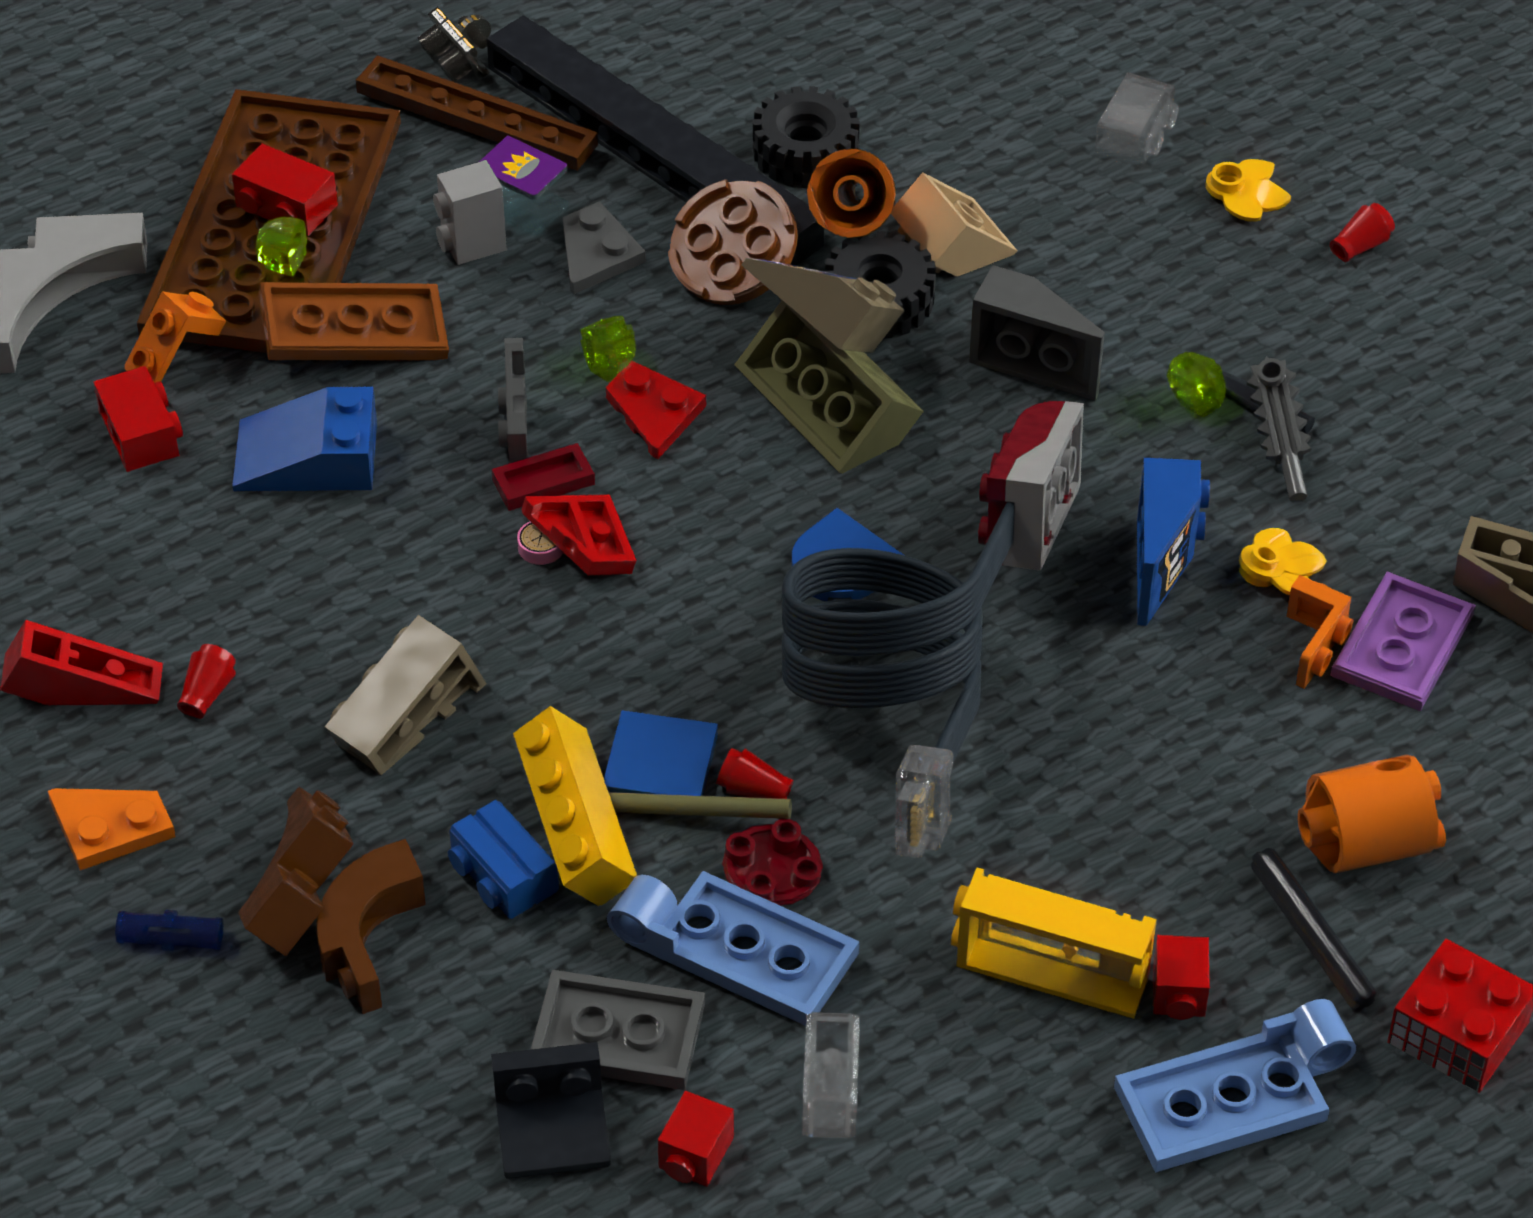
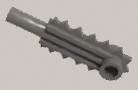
[1247,356,1311,501]

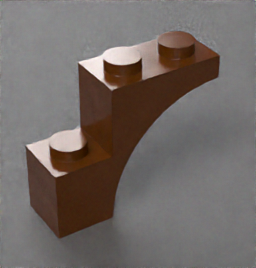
[238,786,354,956]

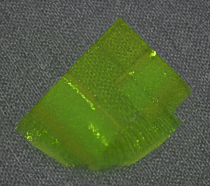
[256,217,307,277]
[580,316,636,382]
[1167,352,1226,417]

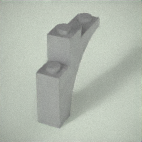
[0,213,148,373]

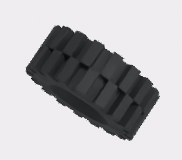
[753,86,860,188]
[825,231,936,338]

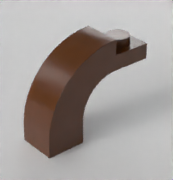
[317,838,426,1014]

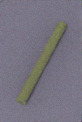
[609,792,792,819]

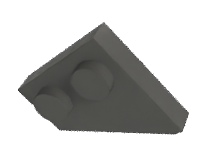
[562,201,646,294]
[498,338,528,463]

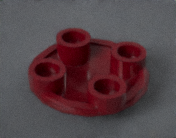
[722,818,823,906]

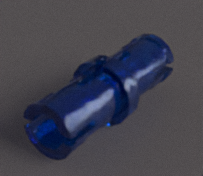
[115,910,224,951]

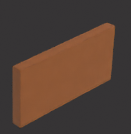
[259,282,449,360]

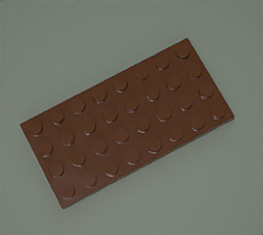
[137,89,401,353]

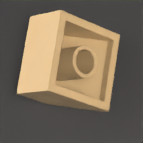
[891,173,1018,276]

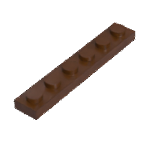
[356,55,598,171]

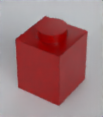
[1153,935,1210,1020]
[658,1091,734,1187]

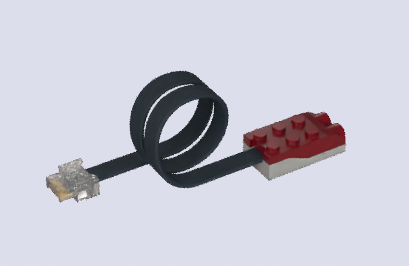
[782,401,1084,858]

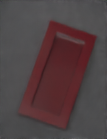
[491,443,595,511]

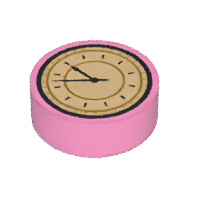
[517,521,564,565]

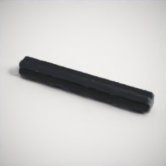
[1251,848,1376,1011]

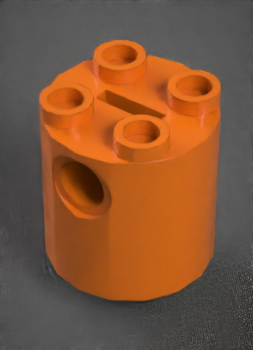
[1298,755,1446,873]

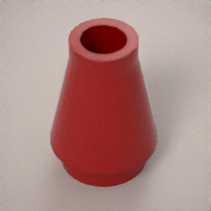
[1330,203,1395,262]
[177,644,236,719]
[716,748,794,799]

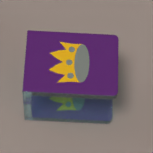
[479,135,569,236]

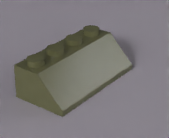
[735,300,924,474]

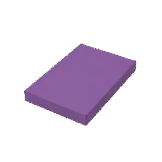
[1331,572,1476,711]

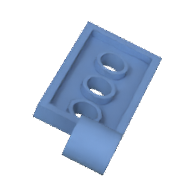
[607,871,859,1027]
[1114,999,1356,1173]

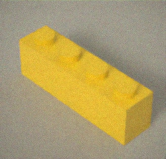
[513,706,637,906]

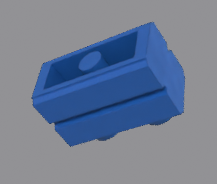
[448,800,559,919]

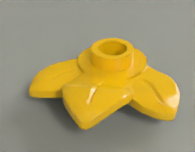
[1206,159,1291,222]
[1239,528,1327,595]

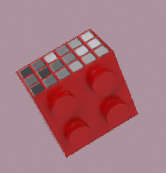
[1387,938,1533,1093]

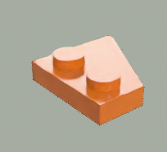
[48,788,176,870]

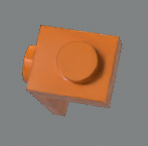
[125,291,226,382]
[1286,575,1354,689]

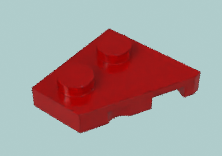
[606,360,707,459]
[521,494,637,575]

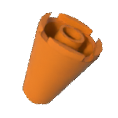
[807,149,896,238]

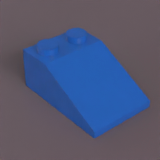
[233,387,377,491]

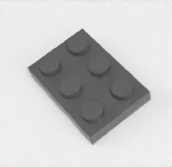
[531,970,705,1090]

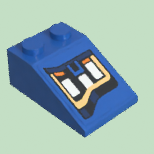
[1137,458,1210,626]

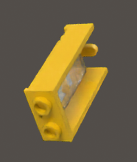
[951,867,1157,1019]

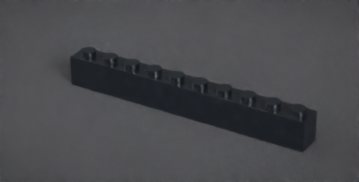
[487,15,824,266]

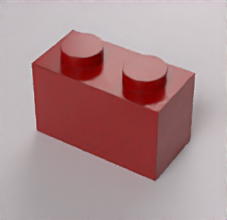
[232,143,338,236]
[93,366,183,472]

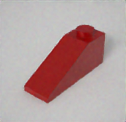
[0,620,163,705]

